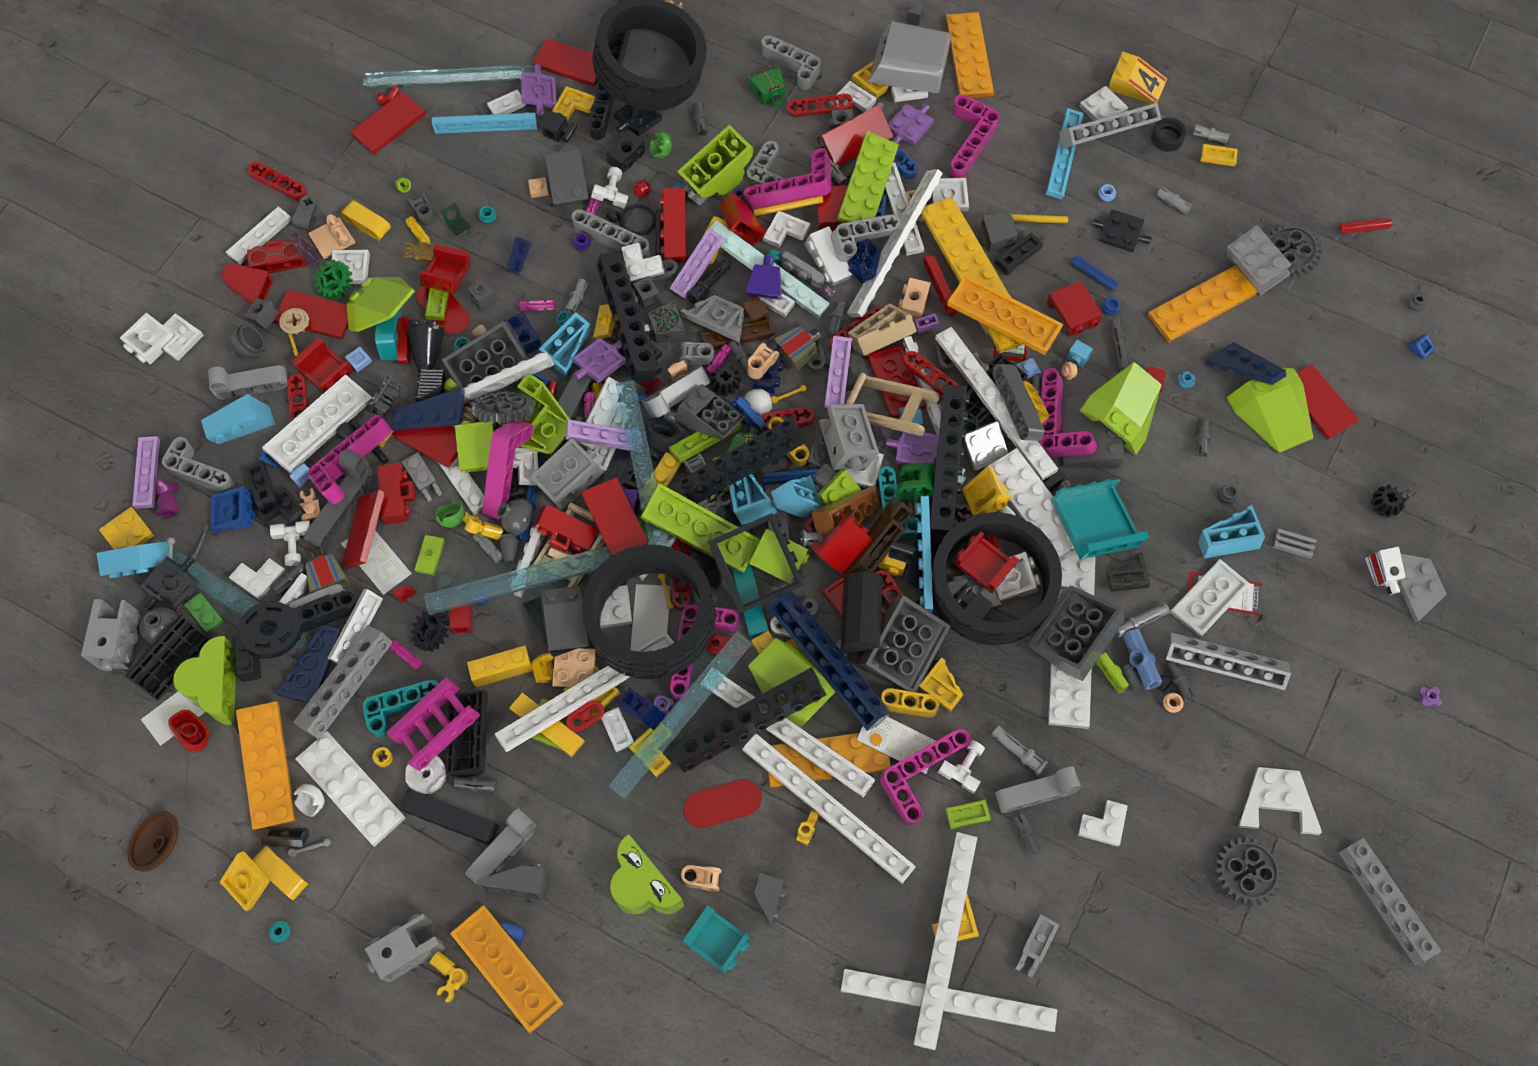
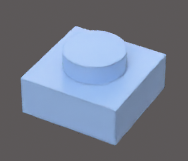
[345,347,372,373]
[1016,358,1041,381]
[290,463,310,488]

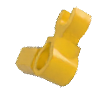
[463,512,503,540]
[796,810,819,846]
[429,951,468,1003]

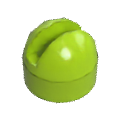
[395,178,411,193]
[444,377,459,392]

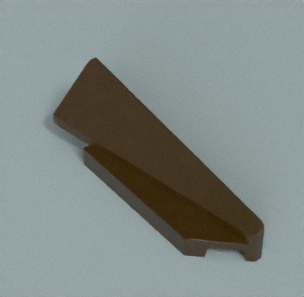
[842,497,915,578]

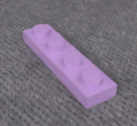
[670,228,725,299]
[824,336,852,408]
[566,419,642,452]
[132,436,160,509]

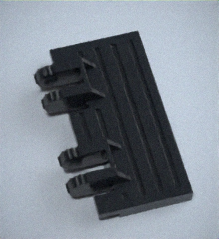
[599,424,663,492]

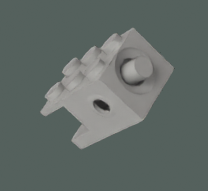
[1227,225,1291,296]
[819,404,879,471]
[530,438,604,511]
[81,599,142,671]
[365,913,446,983]

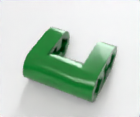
[897,462,935,501]

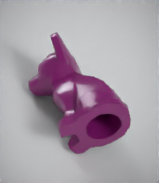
[155,477,179,519]

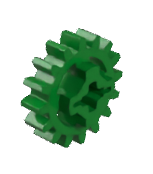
[314,259,353,300]

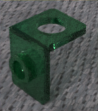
[441,203,471,235]

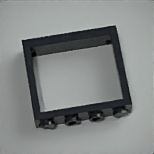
[707,513,806,614]

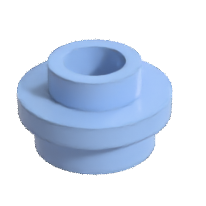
[1098,184,1116,201]

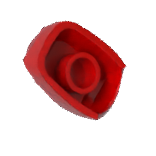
[168,710,209,753]

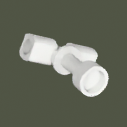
[591,167,628,209]
[270,520,311,566]
[938,740,985,794]

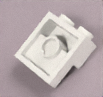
[120,313,174,365]
[996,552,1042,602]

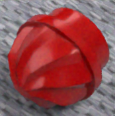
[634,179,652,197]

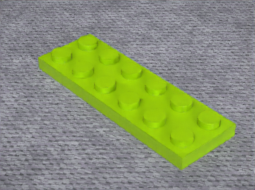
[837,131,899,227]
[640,483,760,574]

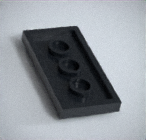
[690,504,751,589]

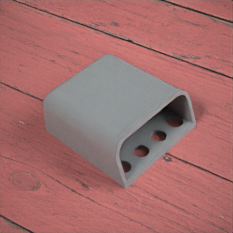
[868,20,951,93]

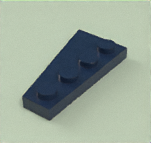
[1206,342,1286,385]
[391,387,465,431]
[275,625,342,703]

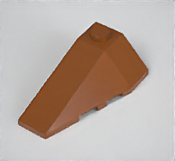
[811,486,880,539]

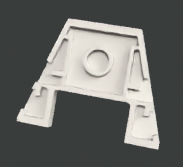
[1238,767,1322,835]

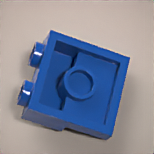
[210,486,255,533]

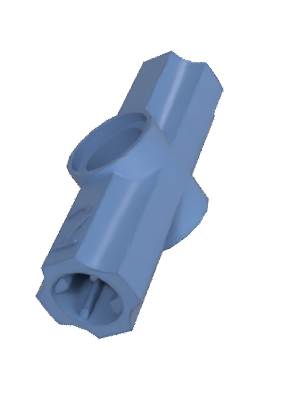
[1123,629,1162,690]

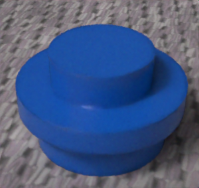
[1102,298,1121,315]

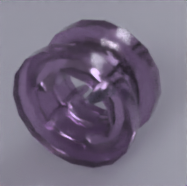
[819,282,836,300]

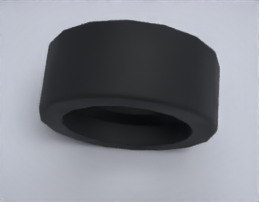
[1151,117,1187,152]
[643,418,680,451]

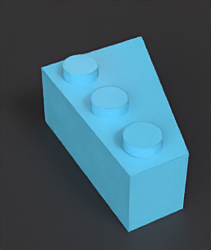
[539,312,590,381]
[201,394,275,445]
[729,474,778,525]
[771,475,823,519]
[1198,505,1265,558]
[96,542,169,578]

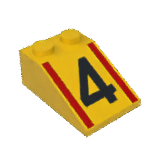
[1108,52,1167,104]

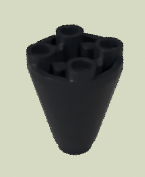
[408,321,445,372]

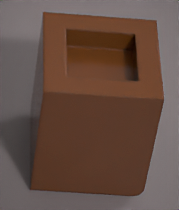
[742,296,769,321]

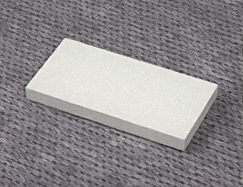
[1170,559,1250,638]

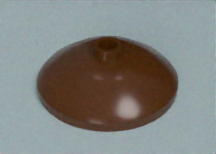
[127,811,179,872]

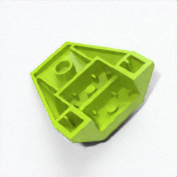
[347,277,415,332]
[1079,362,1162,456]
[1226,368,1313,454]
[495,373,570,455]
[748,638,835,728]

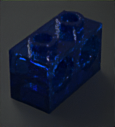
[848,238,882,283]
[504,311,541,355]
[753,353,784,394]
[617,687,666,730]

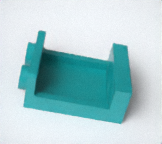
[683,905,750,973]

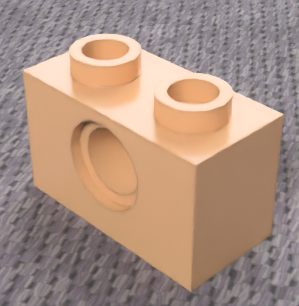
[898,278,931,320]

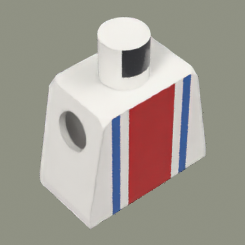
[1365,547,1405,595]

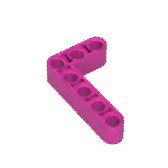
[949,95,1000,178]
[744,148,831,209]
[1039,368,1097,458]
[308,415,392,504]
[483,420,533,521]
[670,605,739,702]
[880,729,970,825]

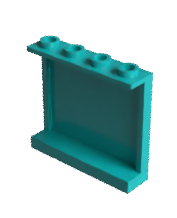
[1051,479,1150,560]

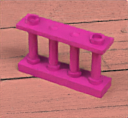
[386,677,480,771]

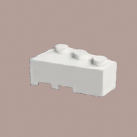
[804,226,852,287]

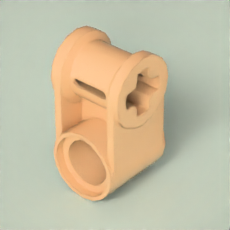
[748,343,779,379]
[681,865,722,892]

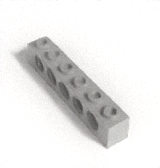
[1059,103,1162,149]
[293,625,393,740]
[1165,632,1291,690]
[1338,838,1441,965]

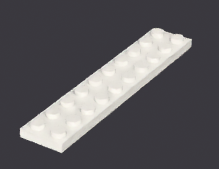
[1048,548,1095,729]

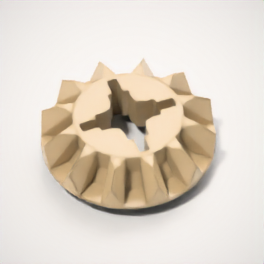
[280,308,310,335]

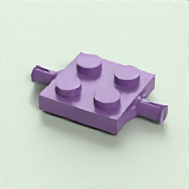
[520,64,557,115]
[888,104,934,146]
[573,338,625,383]
[886,432,949,465]

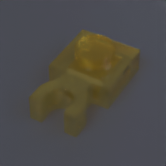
[403,242,435,262]

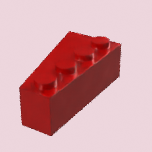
[660,188,687,262]

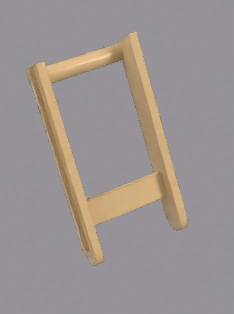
[845,373,940,436]
[527,503,604,587]

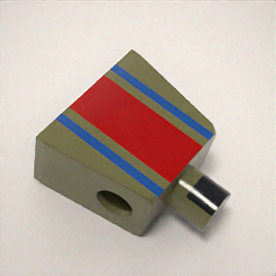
[774,326,821,371]
[306,549,350,593]

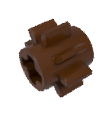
[954,503,973,523]

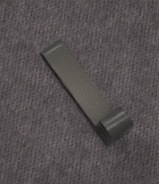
[304,449,375,549]

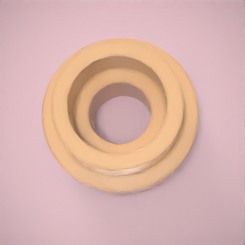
[1061,362,1077,380]
[1163,693,1183,713]

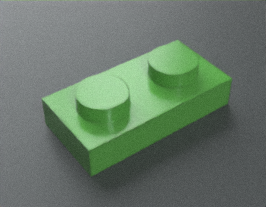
[184,593,225,635]

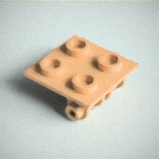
[308,214,356,259]
[552,648,596,687]

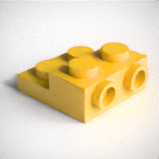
[962,466,1011,516]

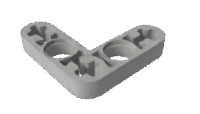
[747,141,784,185]

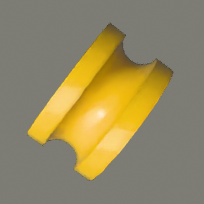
[373,747,393,767]

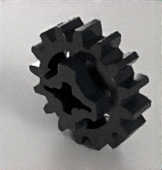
[411,608,450,652]

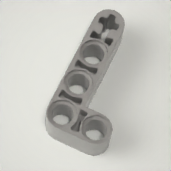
[761,36,821,90]
[831,214,900,262]
[208,365,288,400]
[641,366,710,418]
[162,437,235,493]
[995,766,1081,813]
[465,809,537,888]

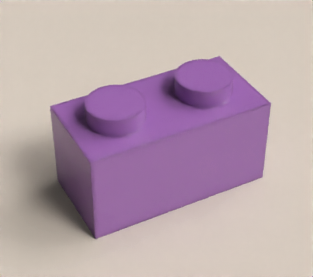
[914,313,940,335]

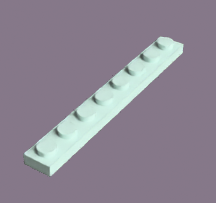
[706,220,830,319]

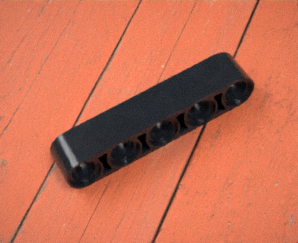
[399,790,499,845]

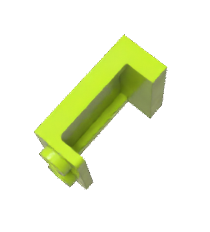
[455,420,497,473]
[749,529,810,584]

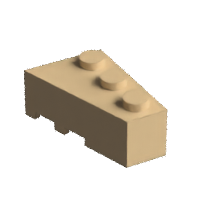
[848,303,917,356]

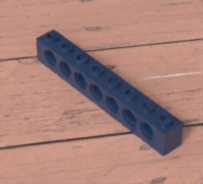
[768,592,891,731]

